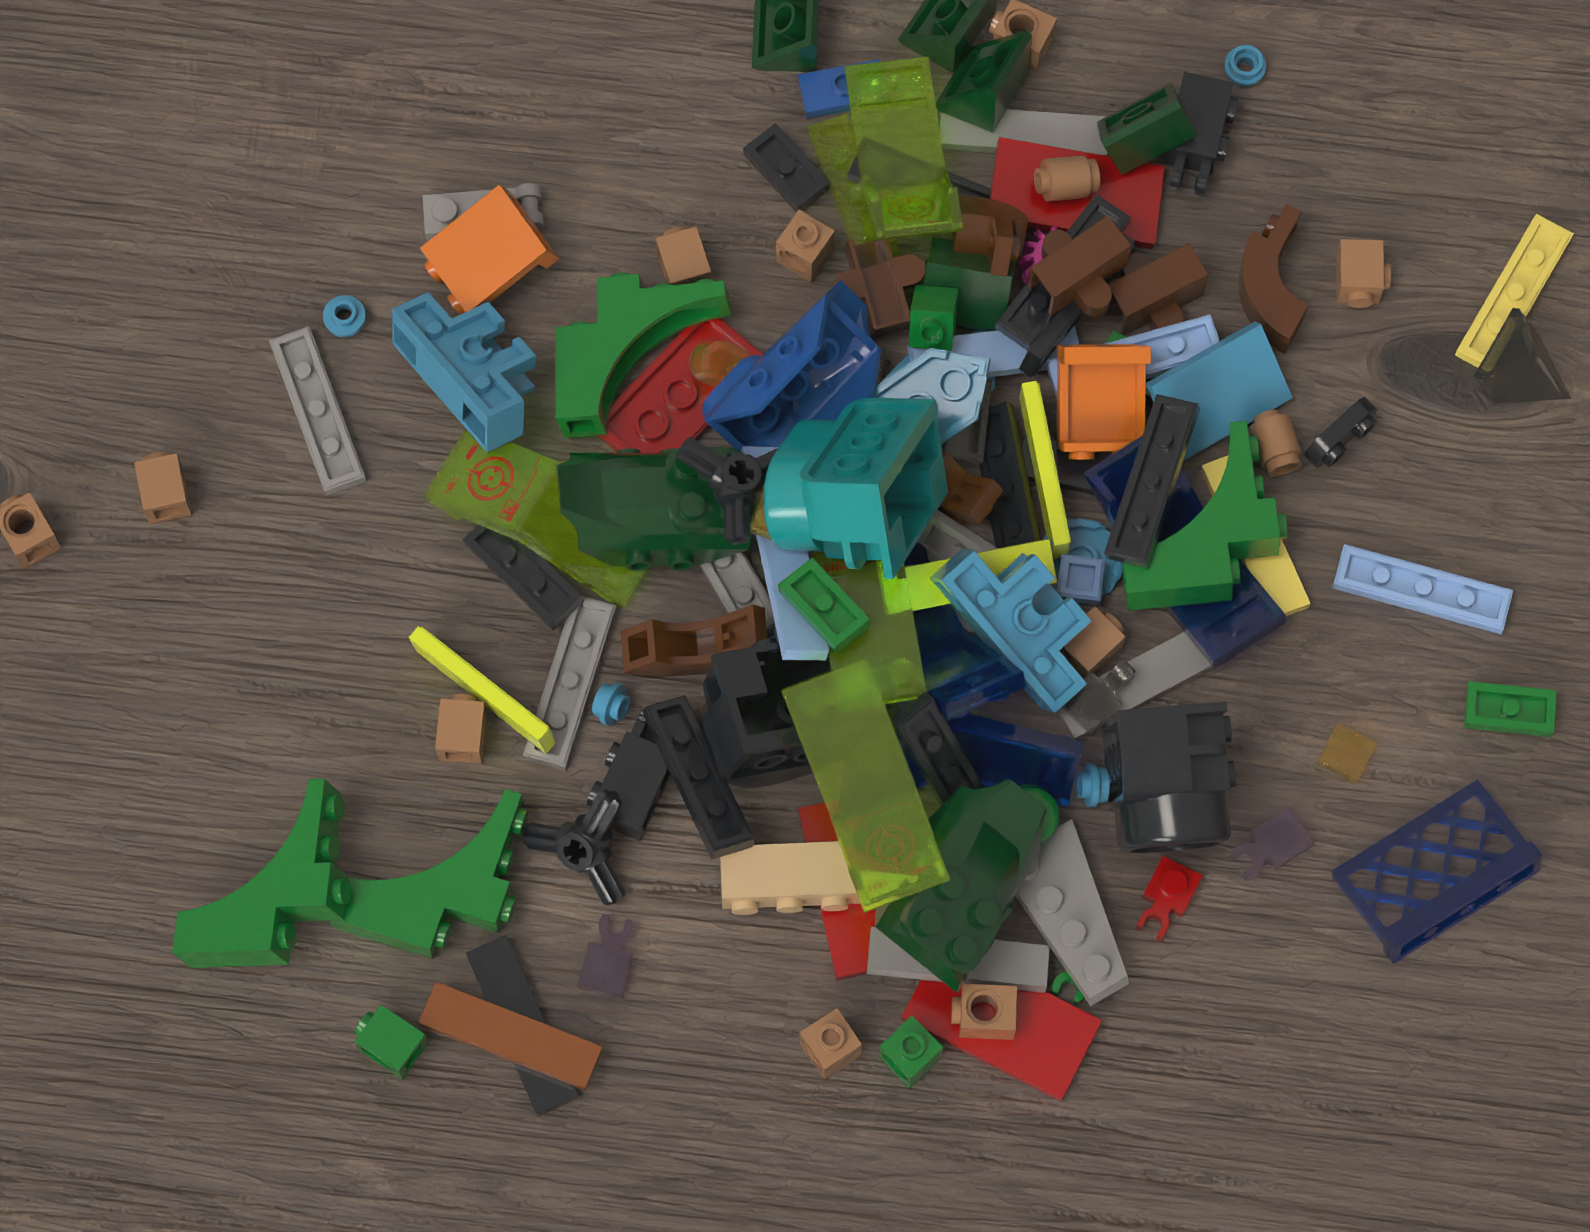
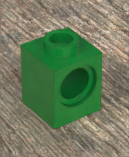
[909,285,959,351]
[354,1005,429,1080]
[878,1016,944,1089]

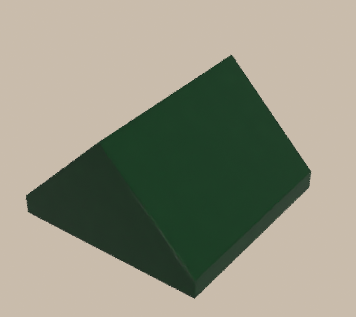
[752,0,820,72]
[898,0,997,73]
[934,30,1032,133]
[1097,83,1198,175]
[924,237,1015,332]

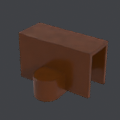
[1028,216,1131,317]
[832,230,925,338]
[1108,243,1208,335]

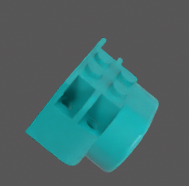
[763,398,948,579]

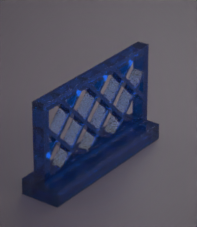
[1332,779,1542,964]

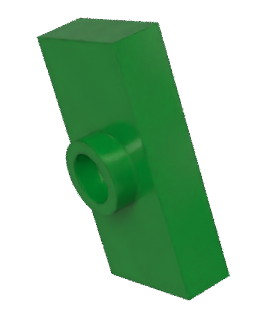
[778,558,871,653]
[1463,681,1557,737]

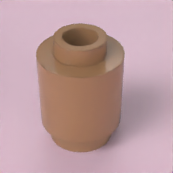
[1034,156,1100,202]
[1248,410,1303,477]

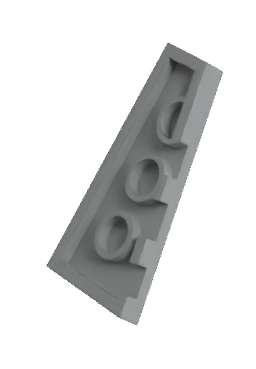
[1015,819,1129,1006]

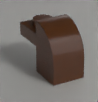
[951,195,1028,277]
[915,451,1003,526]

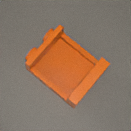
[420,185,560,315]
[1057,344,1151,460]

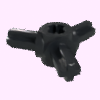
[676,437,778,545]
[522,789,626,905]

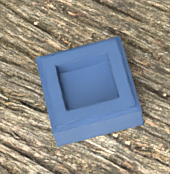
[1057,554,1105,605]

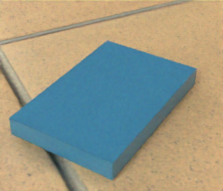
[1146,321,1293,460]

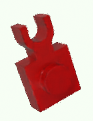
[1135,856,1203,942]

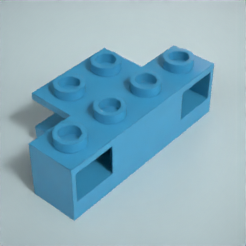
[392,292,536,452]
[930,549,1092,713]

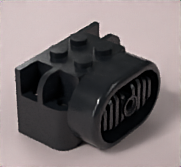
[697,626,901,788]
[1101,702,1236,853]

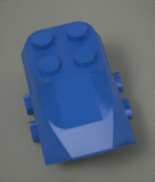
[702,279,882,451]

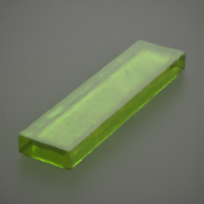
[807,114,902,258]

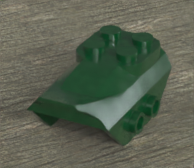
[556,447,755,571]
[875,779,1046,993]

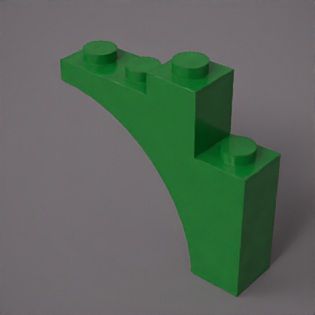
[555,272,732,438]
[1122,421,1287,611]
[172,779,351,968]
[330,789,529,959]

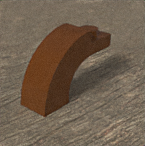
[1239,204,1309,354]
[621,605,768,677]

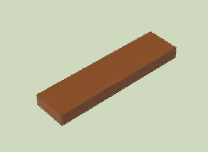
[418,982,603,1091]

